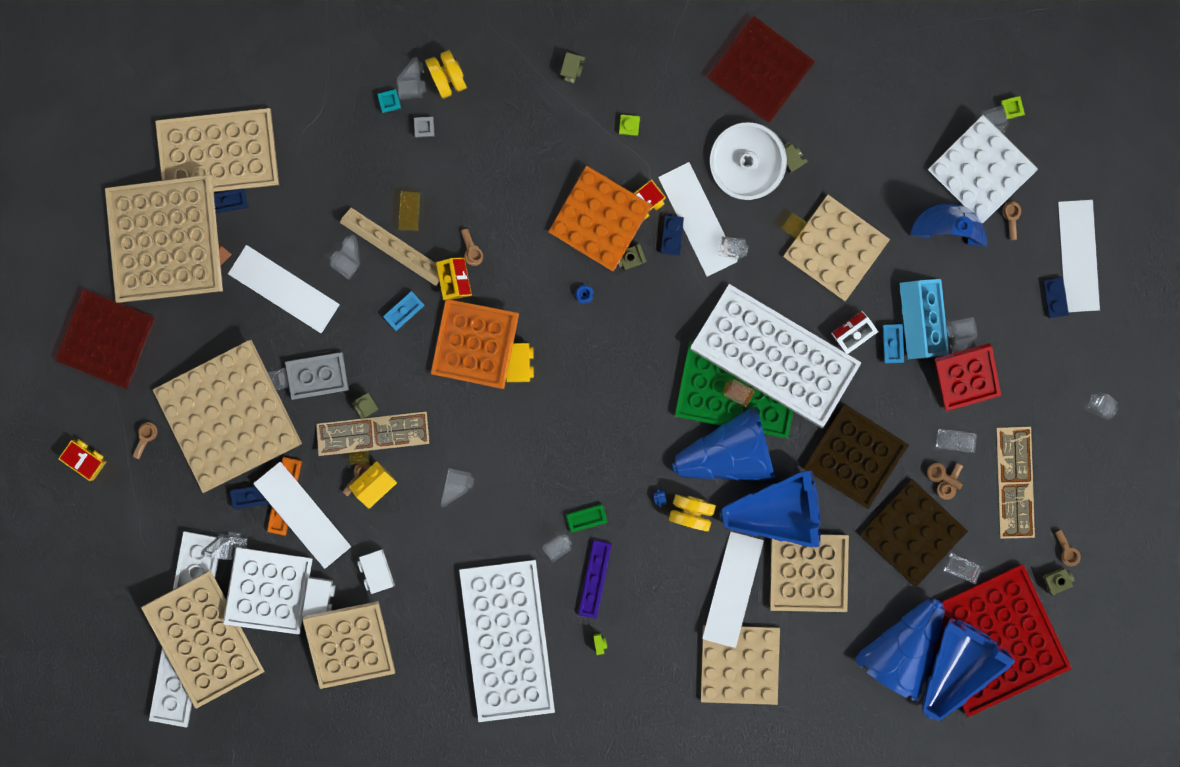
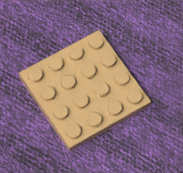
[783,195,890,302]
[770,534,849,612]
[303,601,395,689]
[701,625,780,705]

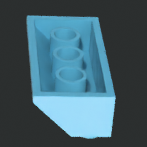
[900,279,949,359]

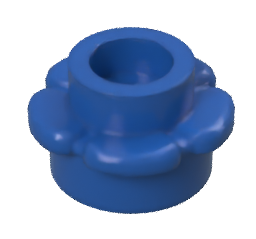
[575,285,594,304]
[654,489,667,508]

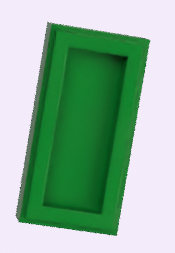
[566,504,608,533]

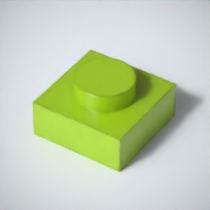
[1001,96,1025,120]
[619,115,640,136]
[594,633,607,655]

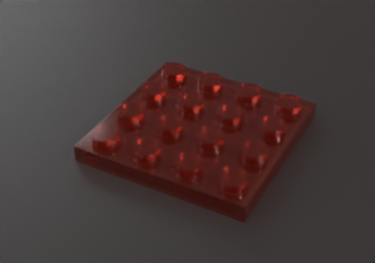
[708,16,815,123]
[55,290,156,389]

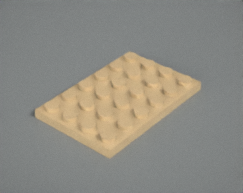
[156,108,279,192]
[141,570,265,709]

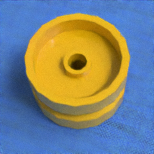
[425,49,467,99]
[669,494,716,532]

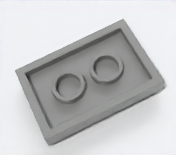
[285,352,349,400]

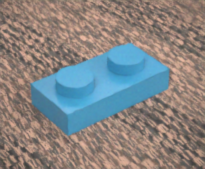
[383,291,425,331]
[882,324,904,364]

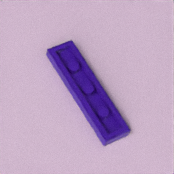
[578,540,612,619]

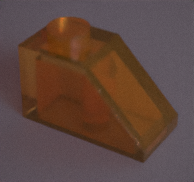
[723,379,756,407]

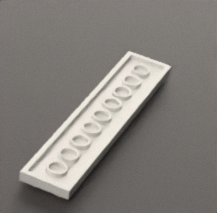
[149,531,222,727]

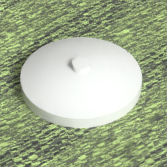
[710,122,787,200]

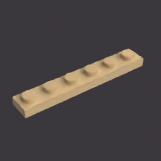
[340,208,440,286]

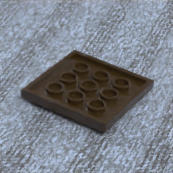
[803,404,909,509]
[859,479,968,587]

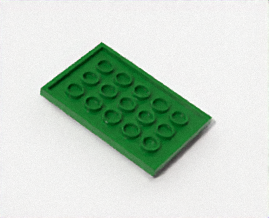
[675,341,793,439]

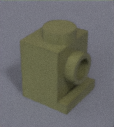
[560,52,585,84]
[784,142,808,173]
[618,244,647,270]
[352,393,378,420]
[1042,568,1075,596]

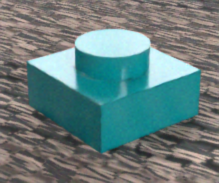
[378,89,401,113]

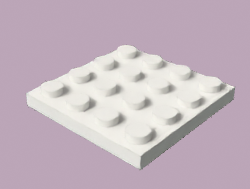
[928,115,1038,223]
[223,547,312,634]

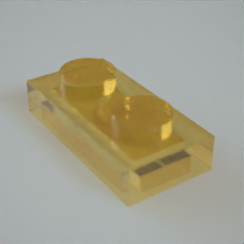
[398,191,421,231]

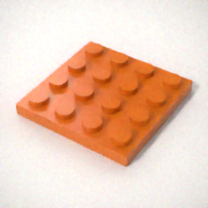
[549,166,652,271]
[431,300,519,389]

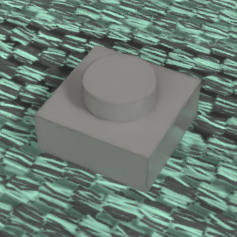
[414,117,435,138]

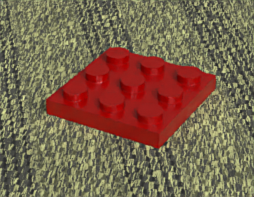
[934,343,1001,411]

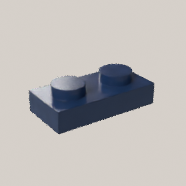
[214,188,248,214]
[661,215,684,256]
[1043,277,1069,318]
[230,486,270,510]

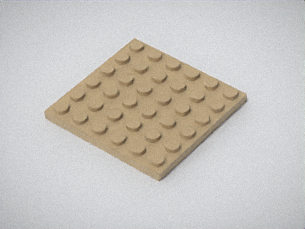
[105,175,223,303]
[153,340,302,493]

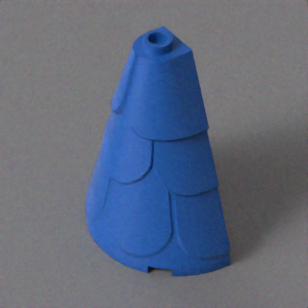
[910,203,987,247]
[672,406,776,482]
[720,471,821,548]
[855,598,945,702]
[922,618,1015,721]

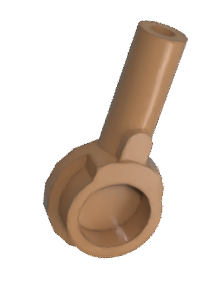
[1002,202,1021,240]
[461,228,483,266]
[133,422,158,459]
[342,463,371,496]
[927,463,963,491]
[937,463,963,500]
[1055,529,1081,567]

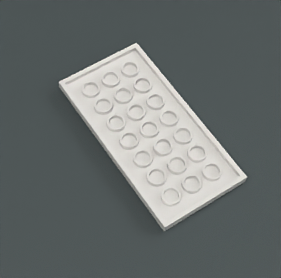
[690,284,861,428]
[459,560,555,722]

